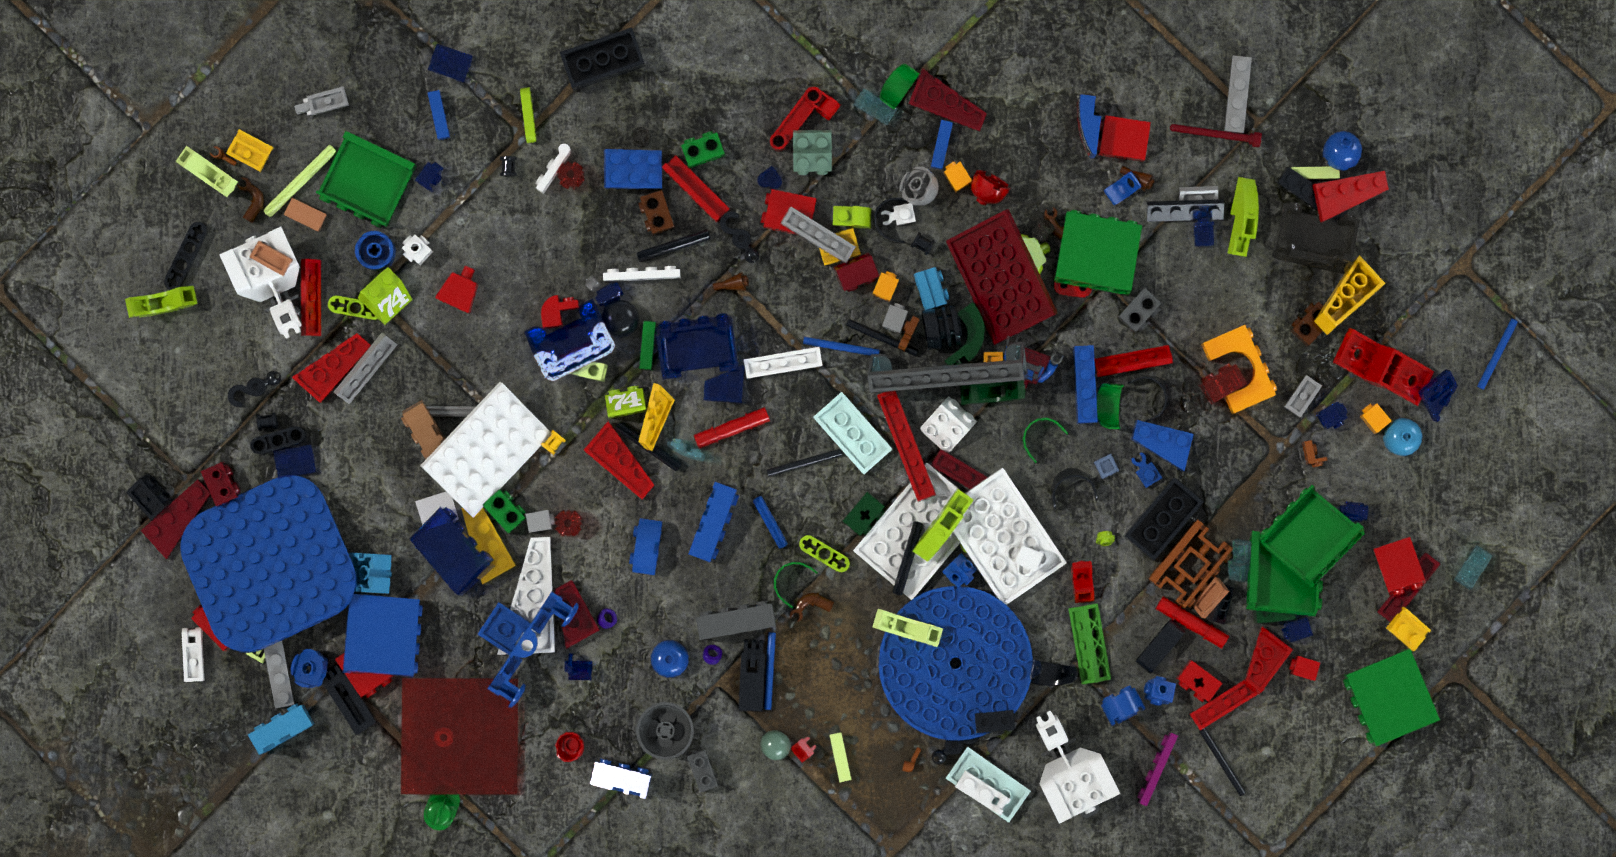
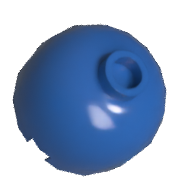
[1323,131,1362,171]
[651,640,689,678]

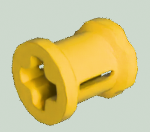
[541,430,566,455]

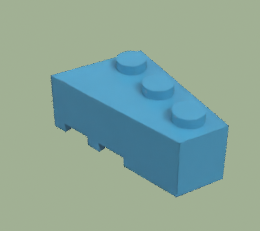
[248,703,315,755]

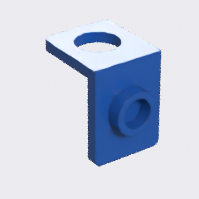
[1104,171,1141,205]

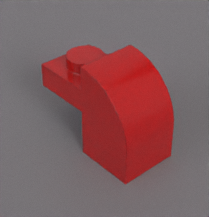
[541,295,580,329]
[1071,561,1094,603]

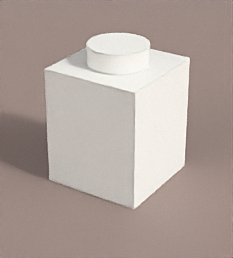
[1011,544,1043,572]

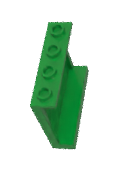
[316,131,417,228]
[1054,210,1142,296]
[1259,485,1365,588]
[1246,531,1323,616]
[1343,648,1440,746]

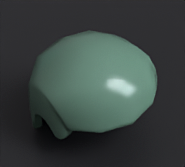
[760,730,791,760]

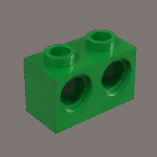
[681,131,725,169]
[483,489,526,534]

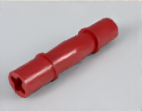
[693,407,770,449]
[1155,596,1229,649]

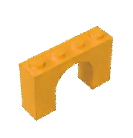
[1201,325,1277,414]

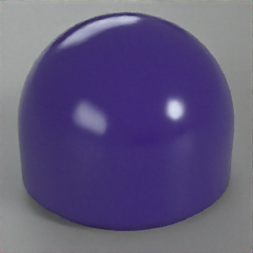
[597,608,617,629]
[703,645,723,665]

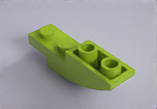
[1227,177,1259,257]
[912,489,973,562]

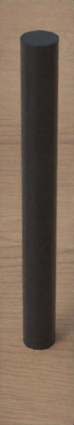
[846,319,918,357]
[767,449,842,477]
[1199,728,1246,796]

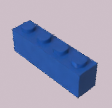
[1073,345,1098,424]

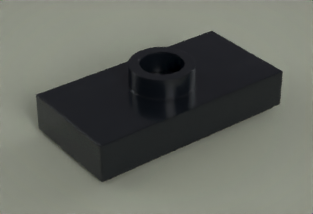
[1208,585,1234,625]

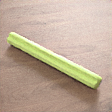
[263,145,337,217]

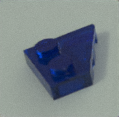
[703,366,744,403]
[1418,369,1458,422]

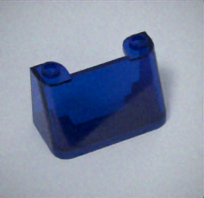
[524,299,615,380]

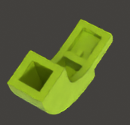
[125,286,197,318]

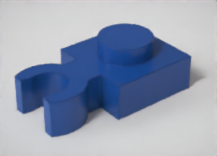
[1131,452,1162,488]

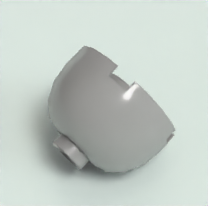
[899,166,939,206]

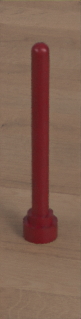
[1170,124,1262,148]

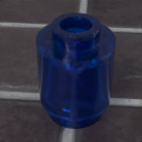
[595,282,624,307]
[1340,501,1368,522]

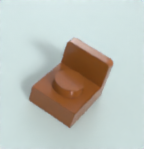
[1302,440,1327,467]

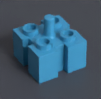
[349,553,392,594]

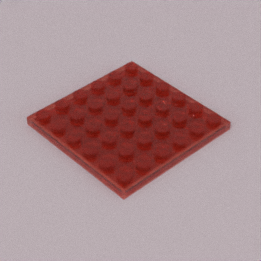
[401,678,518,794]

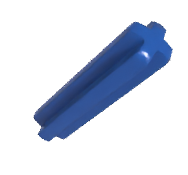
[753,496,788,549]

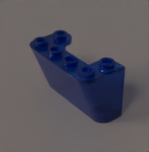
[656,313,739,380]
[409,506,495,597]

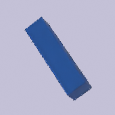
[427,90,450,140]
[930,120,953,170]

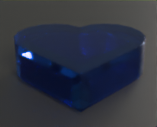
[757,166,782,189]

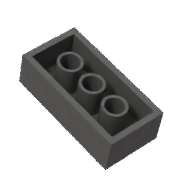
[696,600,776,640]

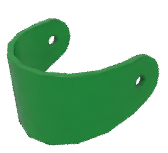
[879,63,920,109]
[1096,383,1124,429]
[1022,418,1068,463]
[774,562,818,609]

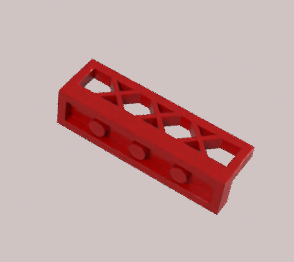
[662,155,730,223]

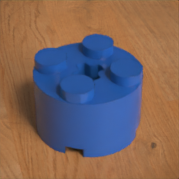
[355,231,396,271]
[1101,685,1146,726]

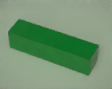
[639,321,656,370]

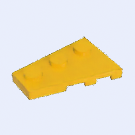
[638,383,675,451]

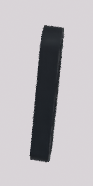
[164,222,208,290]

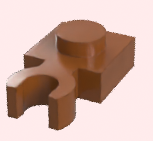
[898,316,920,351]

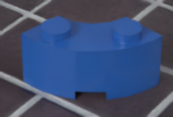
[629,518,662,575]

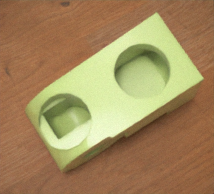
[569,358,608,382]

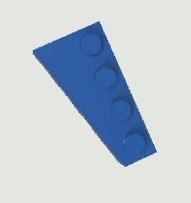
[689,482,739,562]

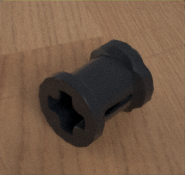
[500,156,517,177]
[910,232,935,256]
[256,412,278,431]

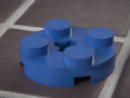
[291,649,328,688]

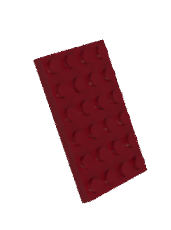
[946,209,1058,345]

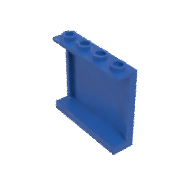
[343,594,423,678]

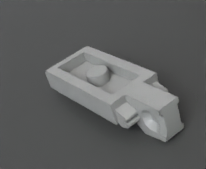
[294,86,349,116]

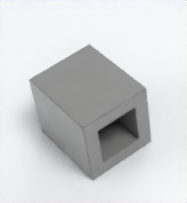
[882,303,908,334]
[526,510,555,533]

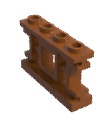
[1148,519,1233,608]

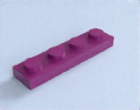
[1137,732,1178,806]

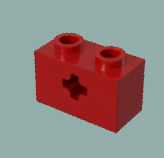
[1176,660,1223,702]

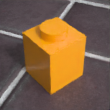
[943,161,972,193]
[872,271,899,302]
[1360,403,1391,434]

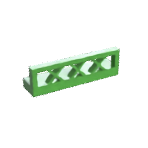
[1069,603,1111,684]

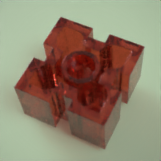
[1198,363,1247,405]

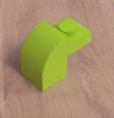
[833,206,872,229]

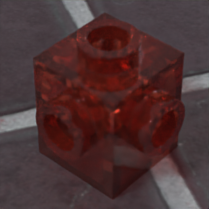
[557,161,585,190]
[555,510,583,537]

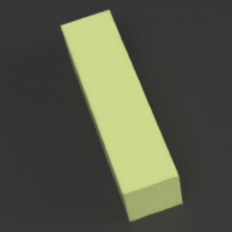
[1291,167,1340,180]
[830,732,851,782]

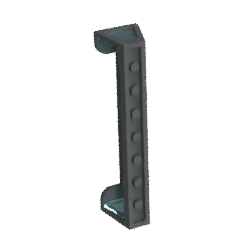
[867,342,1028,393]

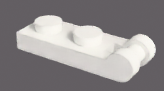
[535,144,571,194]
[182,627,205,682]
[955,770,1011,816]

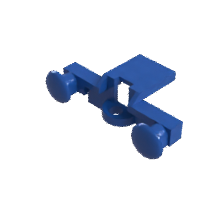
[478,591,579,708]

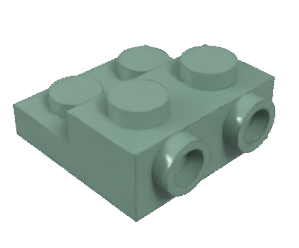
[793,130,832,175]

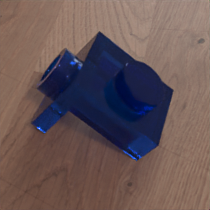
[1193,218,1214,247]
[564,654,593,680]

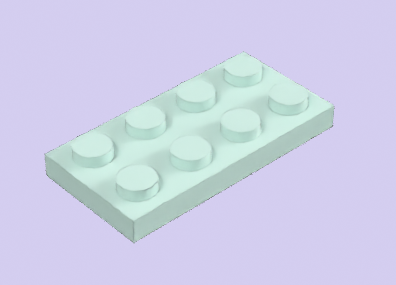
[813,392,892,475]
[946,746,1031,822]

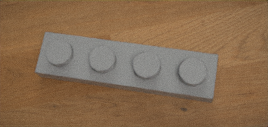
[1224,55,1252,134]
[780,207,856,263]
[334,333,397,404]
[264,641,294,708]

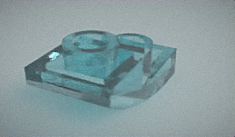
[853,88,897,125]
[667,438,705,462]
[1228,539,1251,582]
[1454,545,1493,590]

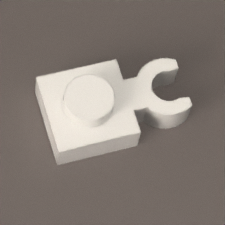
[881,203,916,226]

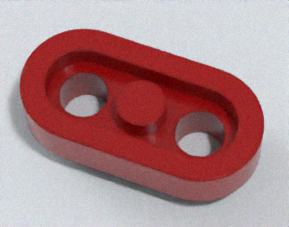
[1054,282,1092,298]

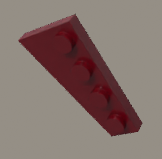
[908,68,987,132]
[141,479,211,559]

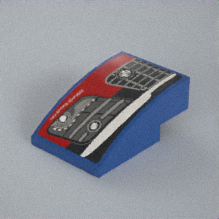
[1077,94,1101,159]

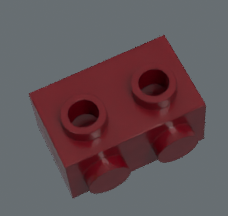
[833,252,879,292]
[200,462,241,507]

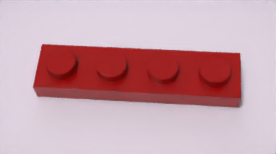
[301,259,321,336]
[1094,345,1173,377]
[1189,679,1265,730]

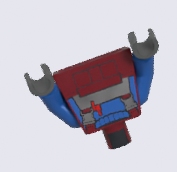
[1004,336,1064,391]

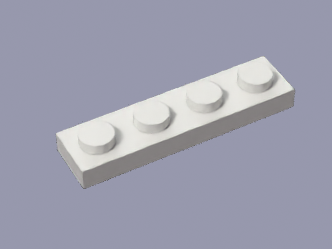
[603,266,681,282]
[744,347,822,379]

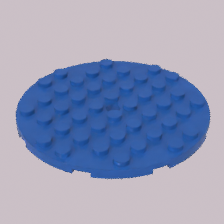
[879,586,1033,741]

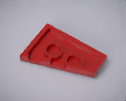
[1244,626,1293,694]

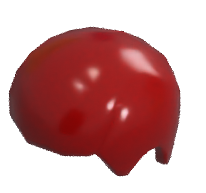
[555,732,584,762]

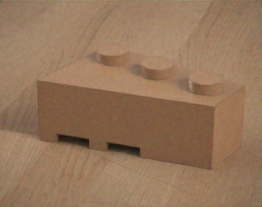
[401,400,446,459]

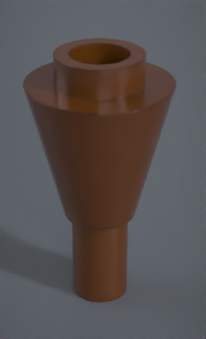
[1120,166,1155,192]
[713,272,749,291]

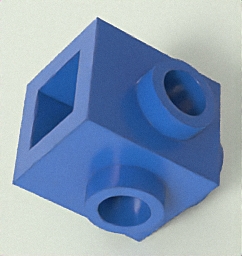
[942,553,977,588]
[1144,676,1176,705]

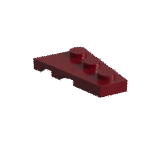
[555,580,600,649]

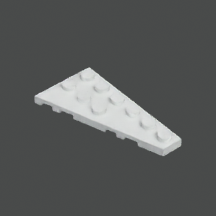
[497,537,555,655]

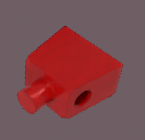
[435,266,478,314]

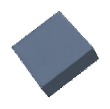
[1093,454,1119,479]

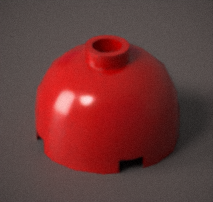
[971,170,1010,206]

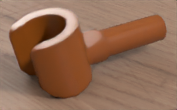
[210,146,237,166]
[902,747,921,772]

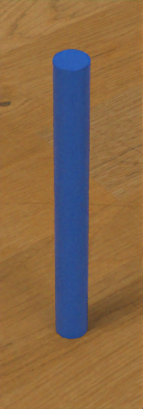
[1477,319,1518,390]
[803,337,879,356]
[764,632,776,710]

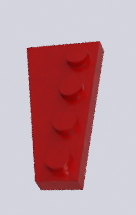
[1313,171,1389,222]
[292,333,371,403]
[584,421,654,500]

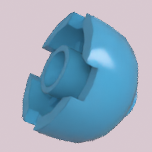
[1383,418,1422,456]

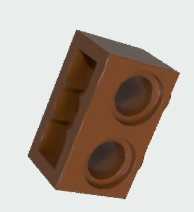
[638,190,675,235]
[1290,302,1323,346]

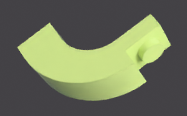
[176,146,238,197]
[873,609,943,647]

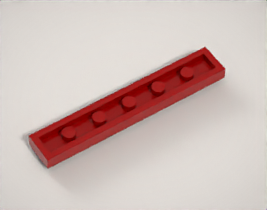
[877,391,936,502]

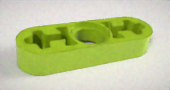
[520,87,537,143]
[328,296,379,320]
[799,535,850,572]

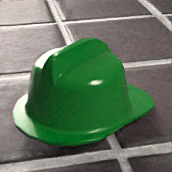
[424,785,460,830]

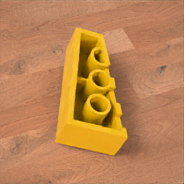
[1314,255,1386,335]

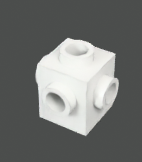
[402,235,433,265]

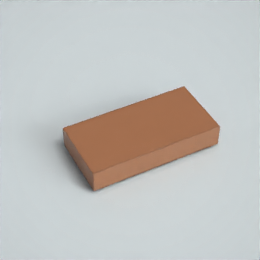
[284,198,327,232]
[249,241,293,277]
[1192,577,1229,619]

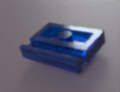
[427,44,473,83]
[273,445,317,479]

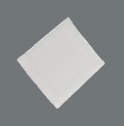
[415,492,459,530]

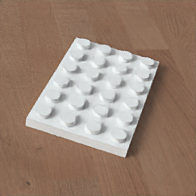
[420,382,552,517]
[853,463,960,600]
[939,468,1066,605]

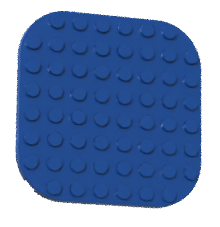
[180,475,357,653]

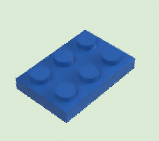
[604,149,662,190]

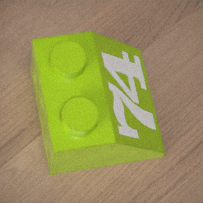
[358,267,412,325]
[605,385,647,419]

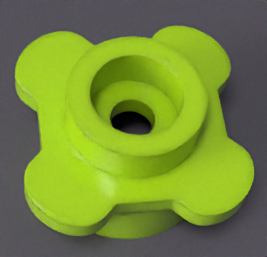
[1096,531,1115,546]

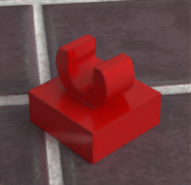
[791,737,816,763]

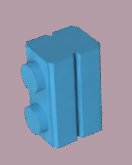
[913,267,949,310]

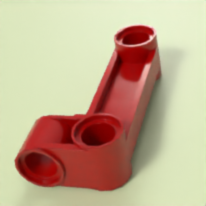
[770,87,841,151]

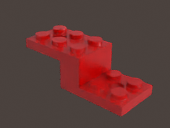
[1333,328,1434,406]

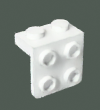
[920,396,977,453]

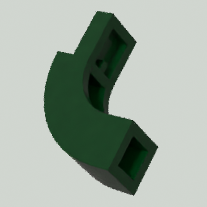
[944,302,985,366]
[960,380,1025,405]

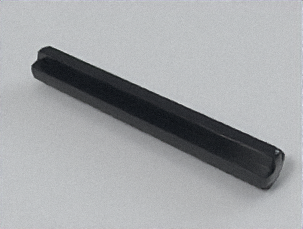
[637,230,710,262]
[615,421,681,471]
[892,521,924,596]

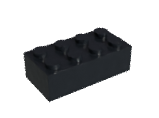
[560,27,646,91]
[1123,477,1203,561]

